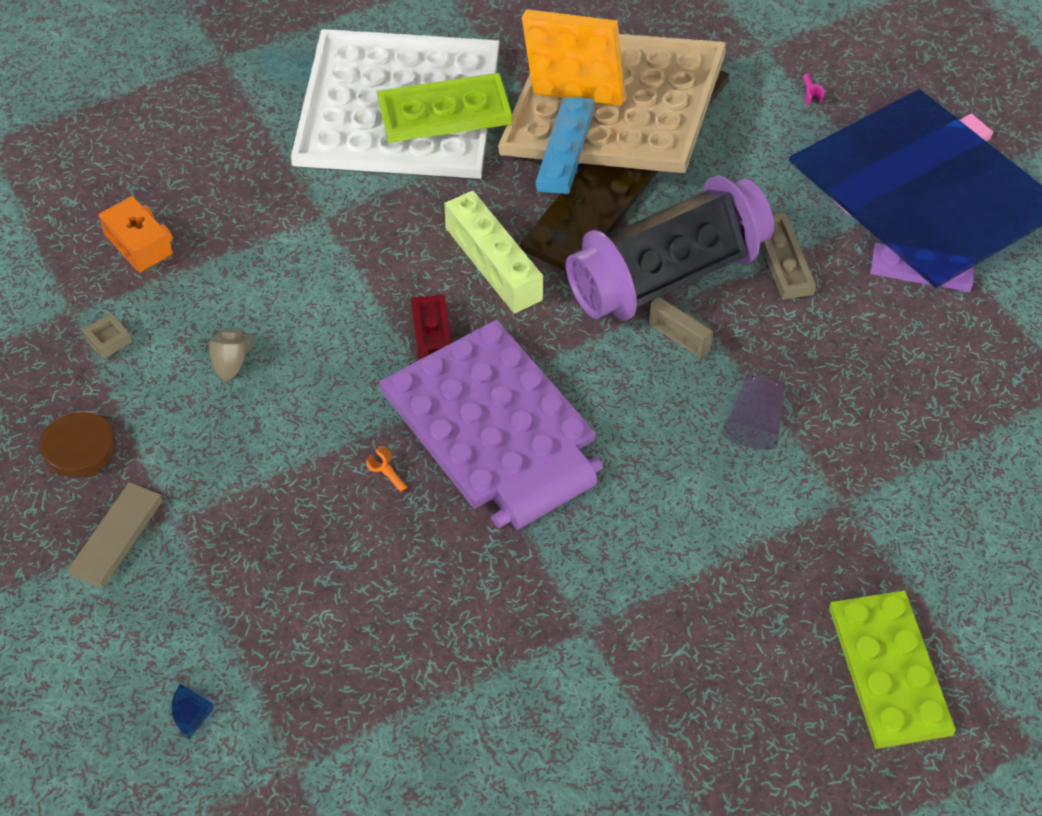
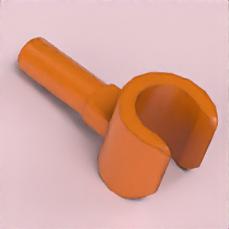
[366,446,408,493]

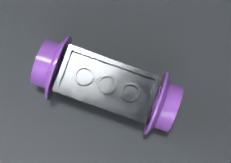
[566,176,774,321]

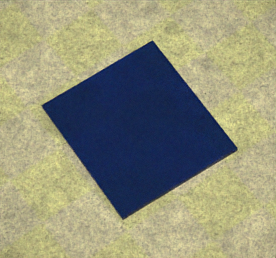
[789,89,1042,289]

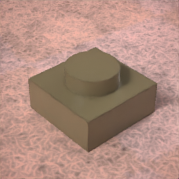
[82,313,132,359]

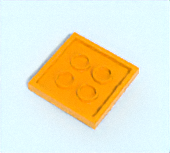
[522,9,625,106]

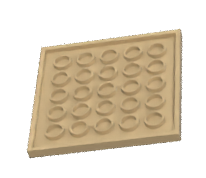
[498,34,726,173]

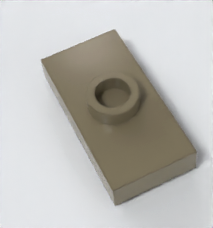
[649,297,713,358]

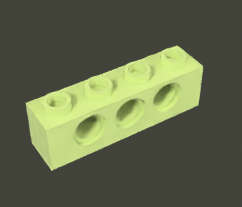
[445,191,543,314]

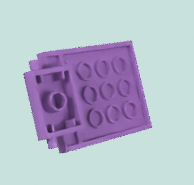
[379,320,603,531]

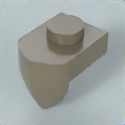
[209,328,253,382]

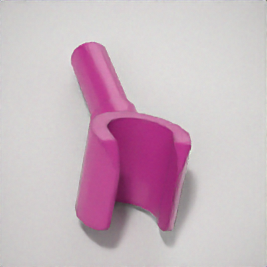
[803,74,825,105]

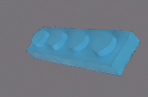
[536,97,595,194]

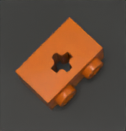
[98,196,173,273]

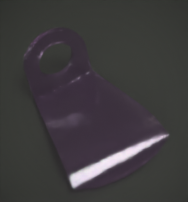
[721,374,785,450]

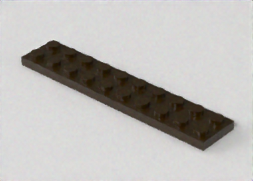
[520,70,730,271]

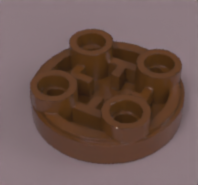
[40,411,116,477]

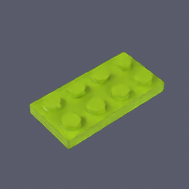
[377,73,512,143]
[829,590,956,749]

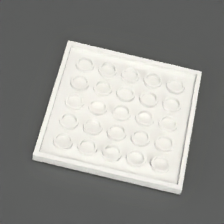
[291,29,499,179]

